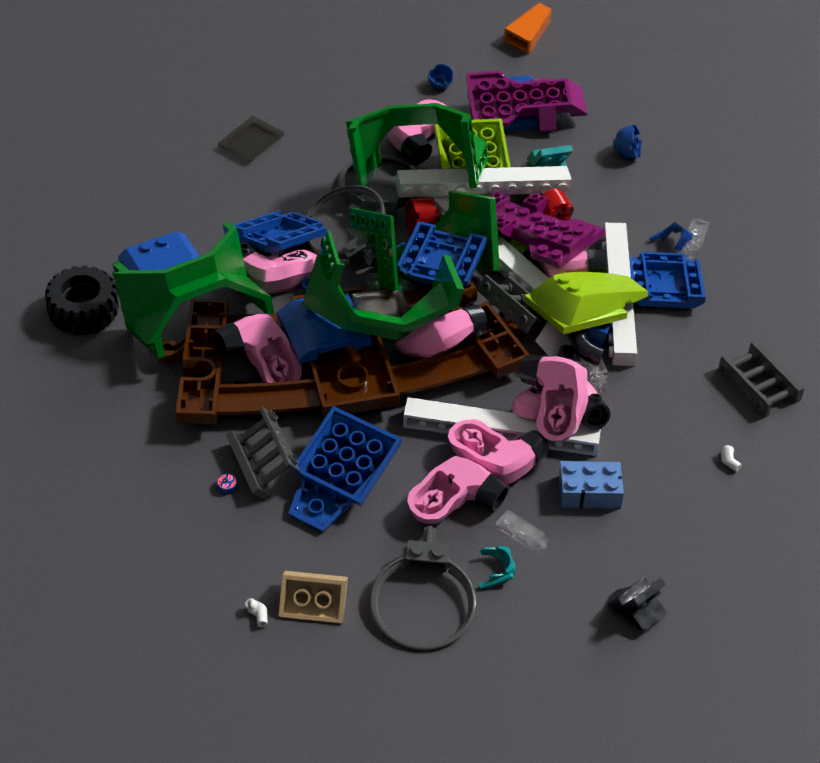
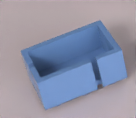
[558,461,624,508]

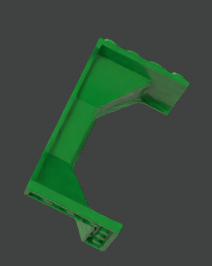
[346,103,489,188]
[347,190,500,291]
[112,222,274,359]
[302,231,464,340]

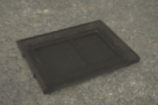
[218,116,284,163]
[351,290,409,335]

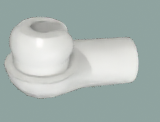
[721,445,742,472]
[245,598,268,627]

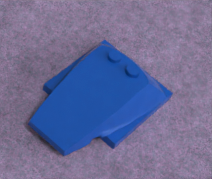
[288,406,402,533]

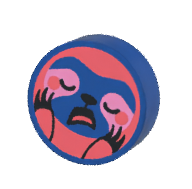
[217,474,237,494]

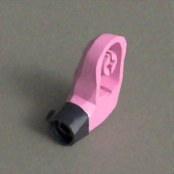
[407,456,509,524]

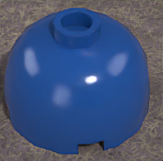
[613,125,642,159]

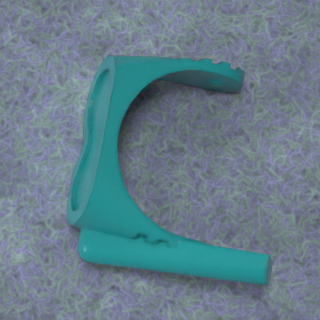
[479,546,515,589]

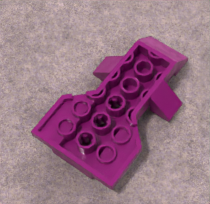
[466,71,587,133]
[490,192,605,268]

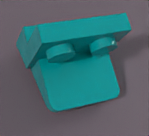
[527,145,573,167]

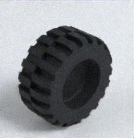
[45,265,119,335]

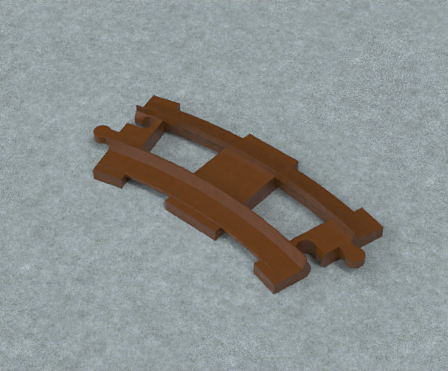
[156,280,530,424]

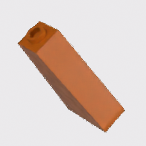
[504,3,552,54]

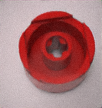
[542,188,574,221]
[405,197,440,234]

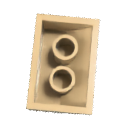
[279,571,348,623]

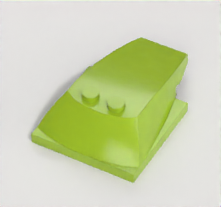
[434,119,511,197]
[524,272,648,334]

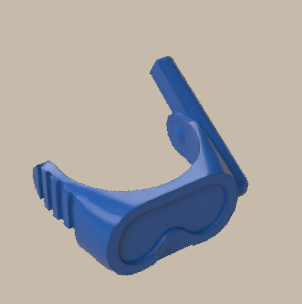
[649,222,693,251]

